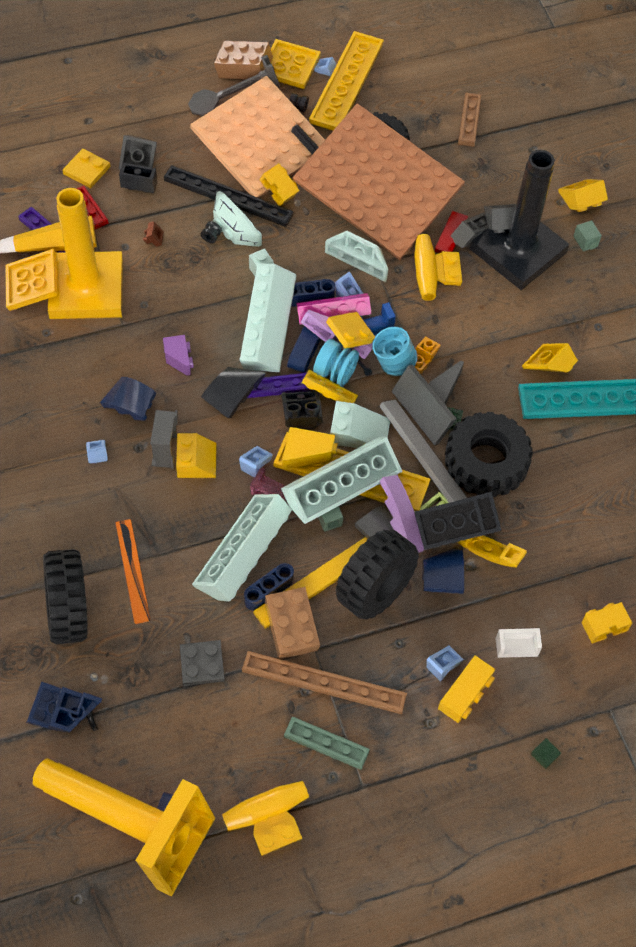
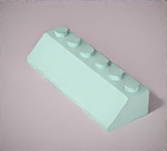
[240,263,296,372]
[281,437,402,524]
[192,494,292,602]

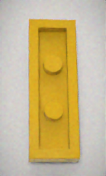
[302,370,358,403]

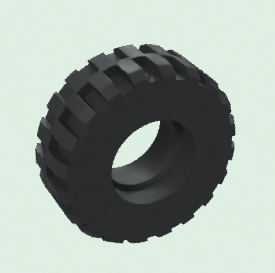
[445,412,533,497]
[336,529,419,619]
[43,549,88,645]

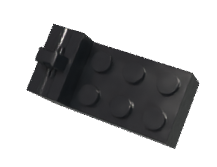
[414,492,502,550]

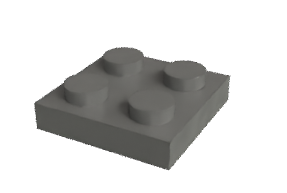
[180,640,224,686]

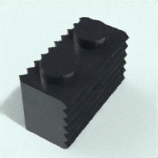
[119,162,157,193]

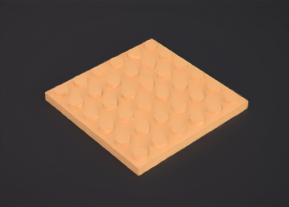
[190,76,325,198]

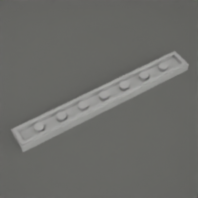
[380,400,467,503]

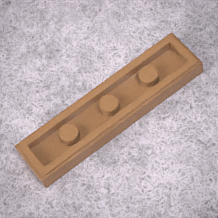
[458,93,481,147]

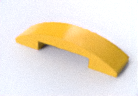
[457,535,527,567]

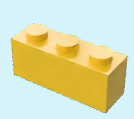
[438,655,495,723]

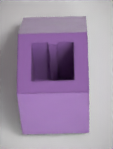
[163,335,193,376]

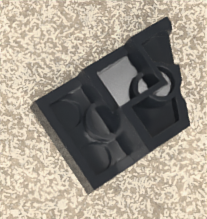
[201,367,266,418]

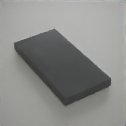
[392,365,456,445]

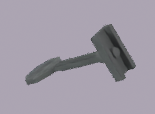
[188,55,280,116]

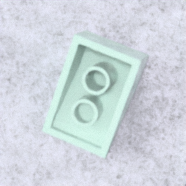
[330,401,390,448]

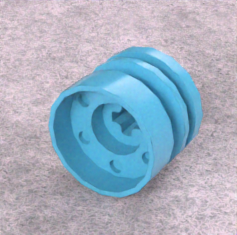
[372,327,418,376]
[313,339,359,387]

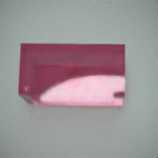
[250,467,288,504]

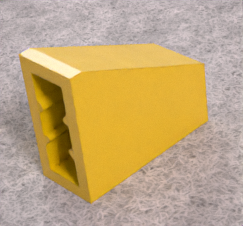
[282,427,338,470]

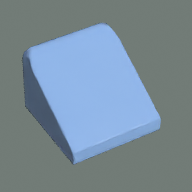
[314,57,337,76]
[86,440,108,463]

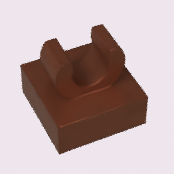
[142,221,164,247]

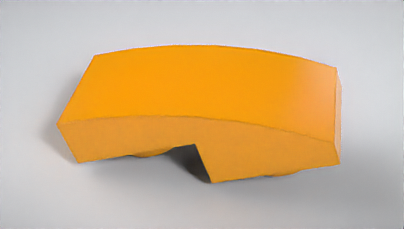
[414,336,441,374]

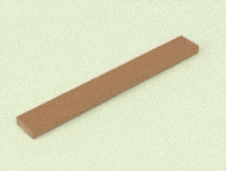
[242,651,407,714]

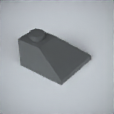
[119,135,157,169]
[484,204,516,233]

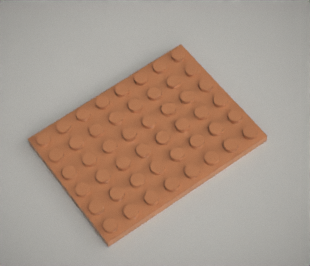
[293,103,465,260]

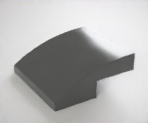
[355,505,394,539]

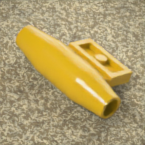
[414,234,462,301]
[222,781,309,856]

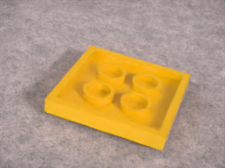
[271,39,321,89]
[6,249,58,311]

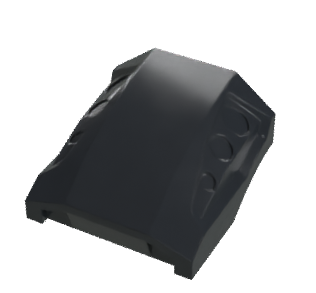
[281,390,323,430]

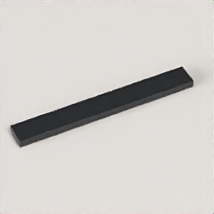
[164,165,294,227]

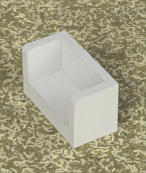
[496,628,542,658]

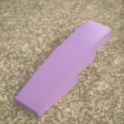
[301,310,373,359]
[380,475,424,553]

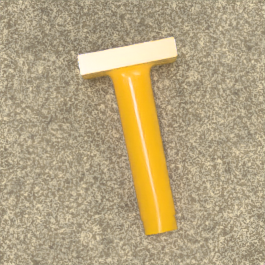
[48,188,123,319]
[33,758,215,897]

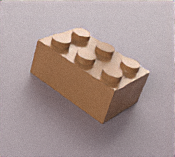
[214,41,273,79]
[264,587,320,659]

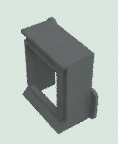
[150,410,178,470]

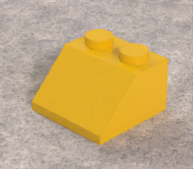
[558,179,608,212]
[176,433,216,478]

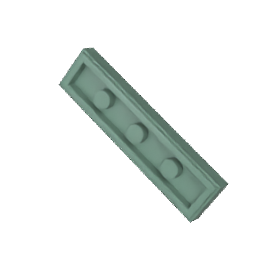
[284,716,370,770]

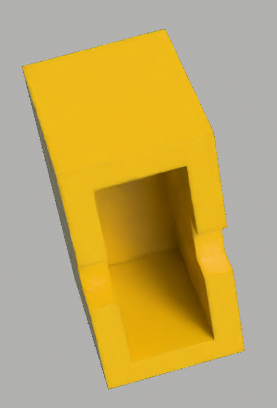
[259,163,300,206]
[582,602,632,644]

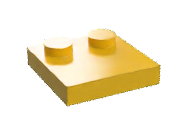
[63,148,111,189]
[326,312,375,349]

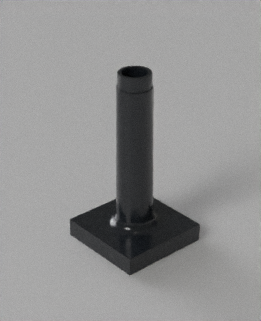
[470,150,570,290]

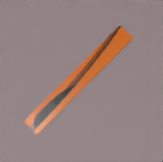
[116,519,150,624]

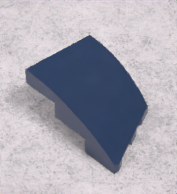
[100,376,156,421]
[422,546,464,594]
[26,682,102,733]

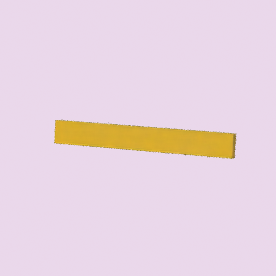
[253,537,367,629]

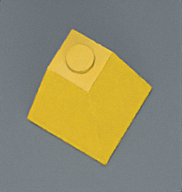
[522,343,578,373]

